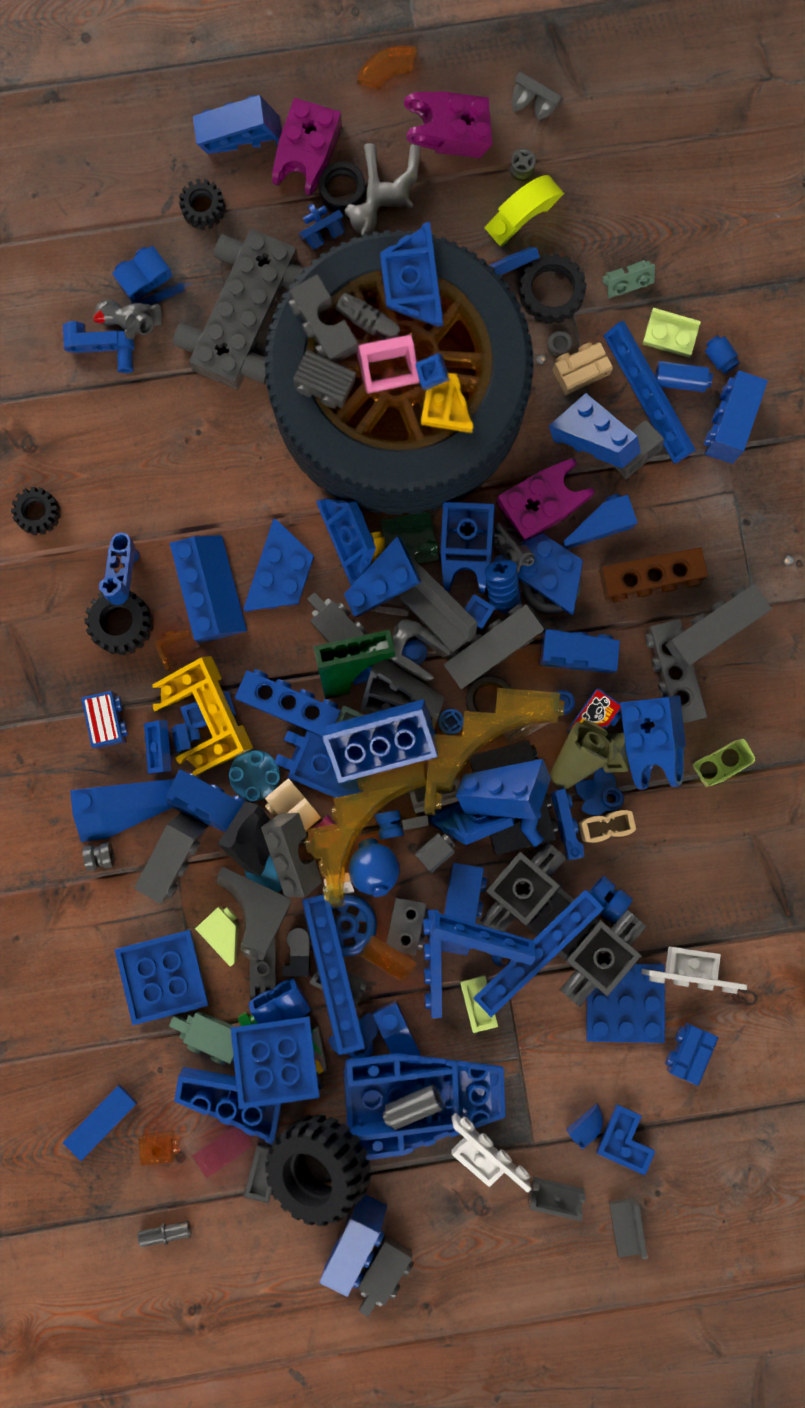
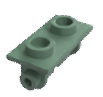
[602,260,655,299]

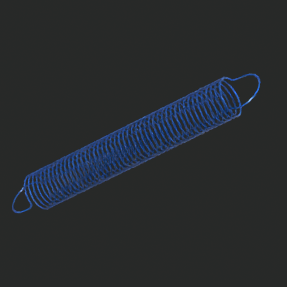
[132,282,191,306]

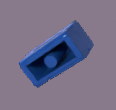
[665,1022,719,1086]

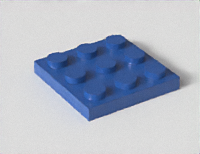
[114,929,209,1026]
[586,962,665,1043]
[230,1017,319,1109]

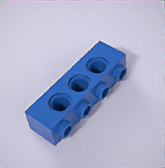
[235,669,341,736]

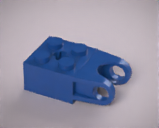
[440,502,495,594]
[621,696,686,790]

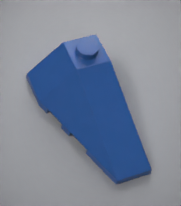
[70,779,174,842]

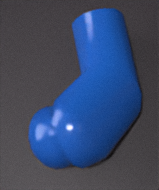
[521,811,545,847]

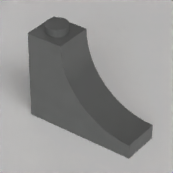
[217,867,292,961]

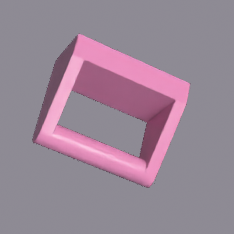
[357,335,419,394]

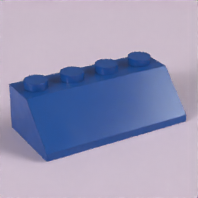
[170,535,247,644]
[322,699,438,783]

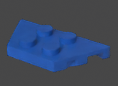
[380,222,443,327]
[316,498,376,586]
[243,519,314,612]
[494,533,583,616]
[427,802,515,845]

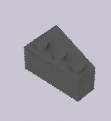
[134,812,209,904]

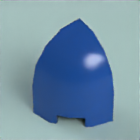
[566,1103,603,1150]

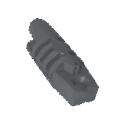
[336,293,400,340]

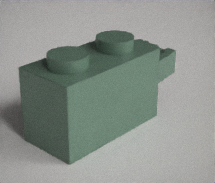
[169,1010,235,1065]

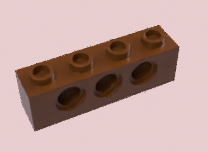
[599,547,708,603]

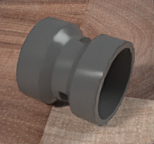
[83,842,115,872]

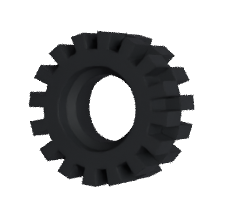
[179,179,226,230]
[11,487,61,535]

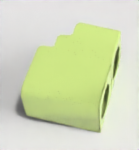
[692,739,755,787]

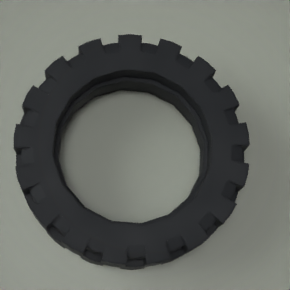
[519,254,586,324]

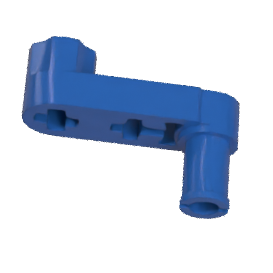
[63,321,134,373]
[99,532,140,605]

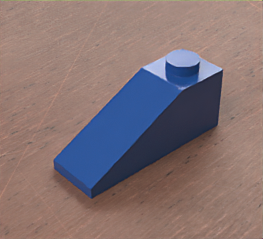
[562,494,638,549]
[373,1000,422,1056]

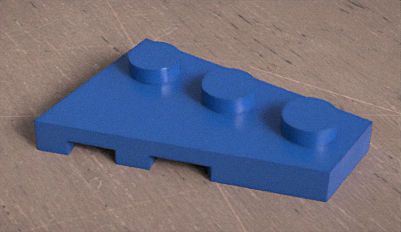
[344,536,421,617]

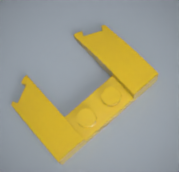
[152,656,253,776]

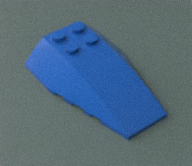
[343,1053,505,1160]

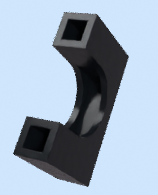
[468,740,559,855]

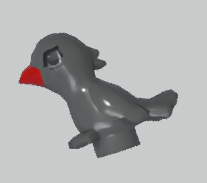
[93,299,163,340]

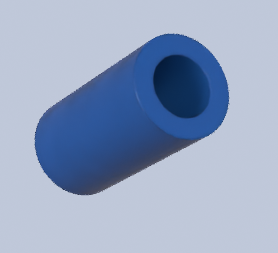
[655,361,713,393]

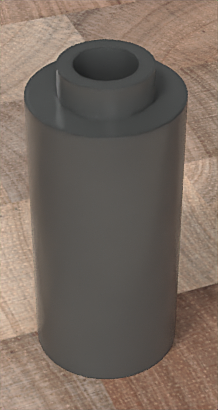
[383,1084,444,1130]

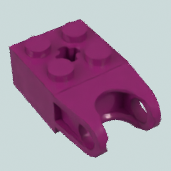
[404,91,492,158]
[272,97,342,196]
[496,458,595,543]

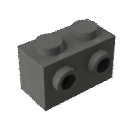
[385,897,429,956]

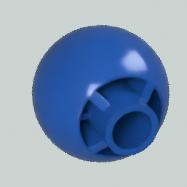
[348,838,400,897]

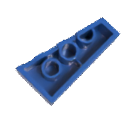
[174,1067,282,1145]

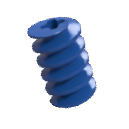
[485,559,521,614]

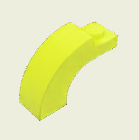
[484,175,564,246]

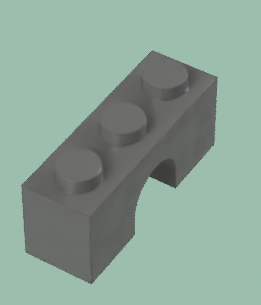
[288,275,358,364]
[261,813,322,897]

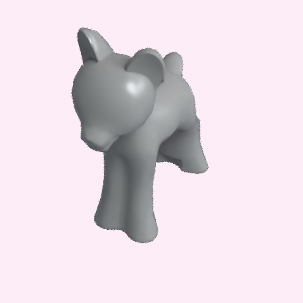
[345,143,421,236]

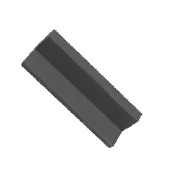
[397,556,477,652]

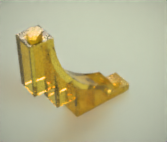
[424,688,564,815]

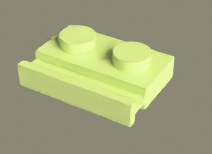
[642,308,701,358]

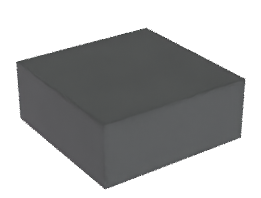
[402,815,429,830]

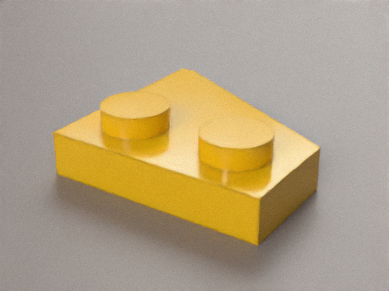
[421,373,473,433]

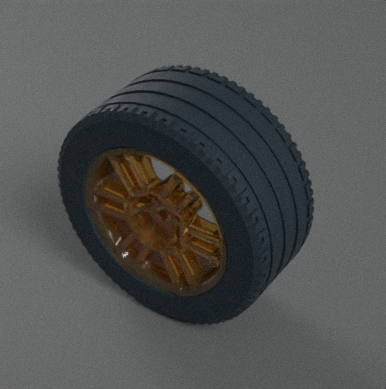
[265,230,533,515]

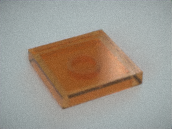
[360,935,417,981]

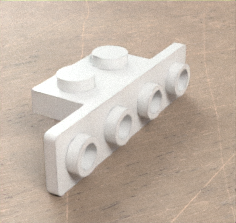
[641,946,747,994]
[451,1113,532,1193]

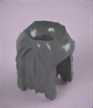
[387,619,451,684]

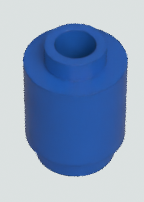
[705,335,740,374]

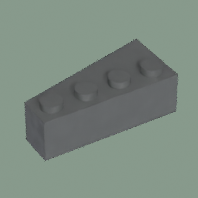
[665,584,772,670]
[444,603,550,689]

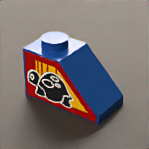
[565,688,622,734]

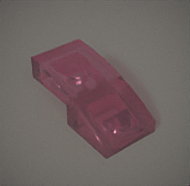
[192,1126,253,1178]

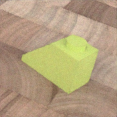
[195,906,239,967]

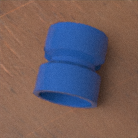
[589,876,633,924]

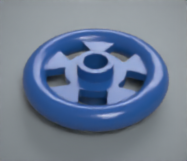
[329,894,377,957]

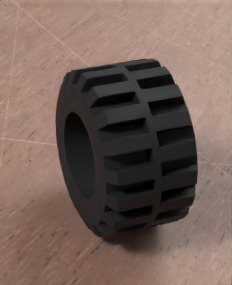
[85,591,153,655]

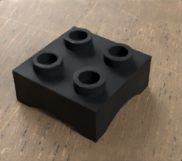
[218,801,271,876]

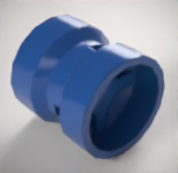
[438,709,464,736]
[375,810,404,840]

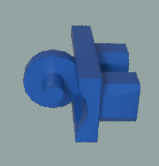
[298,204,345,250]

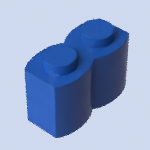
[112,246,172,303]
[248,978,311,1024]

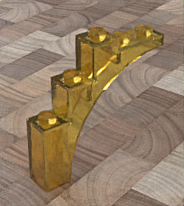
[305,761,428,908]

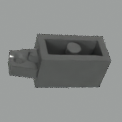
[307,592,367,643]
[358,1235,414,1317]

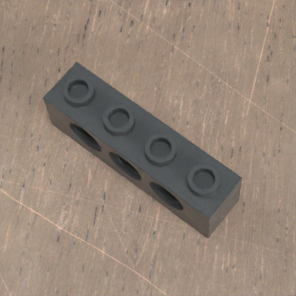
[645,619,707,724]

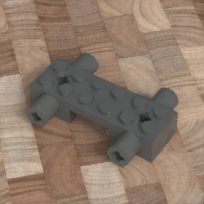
[173,229,304,390]
[480,842,647,1007]

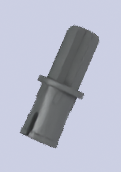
[137,1220,191,1247]

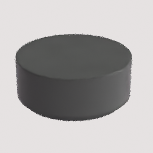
[547,331,573,358]

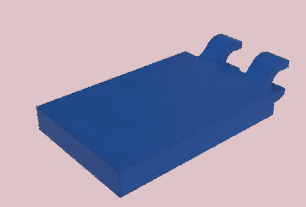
[274,730,372,807]

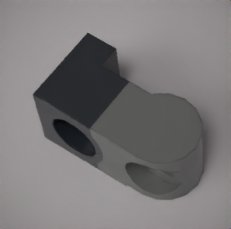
[283,927,311,977]

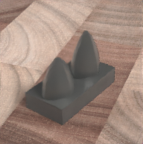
[512,71,564,120]

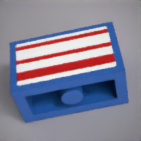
[81,691,128,749]

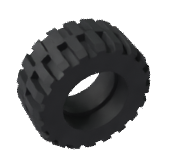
[265,1115,371,1226]

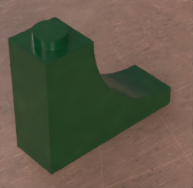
[313,630,396,699]

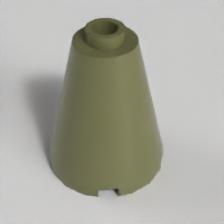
[550,720,617,789]

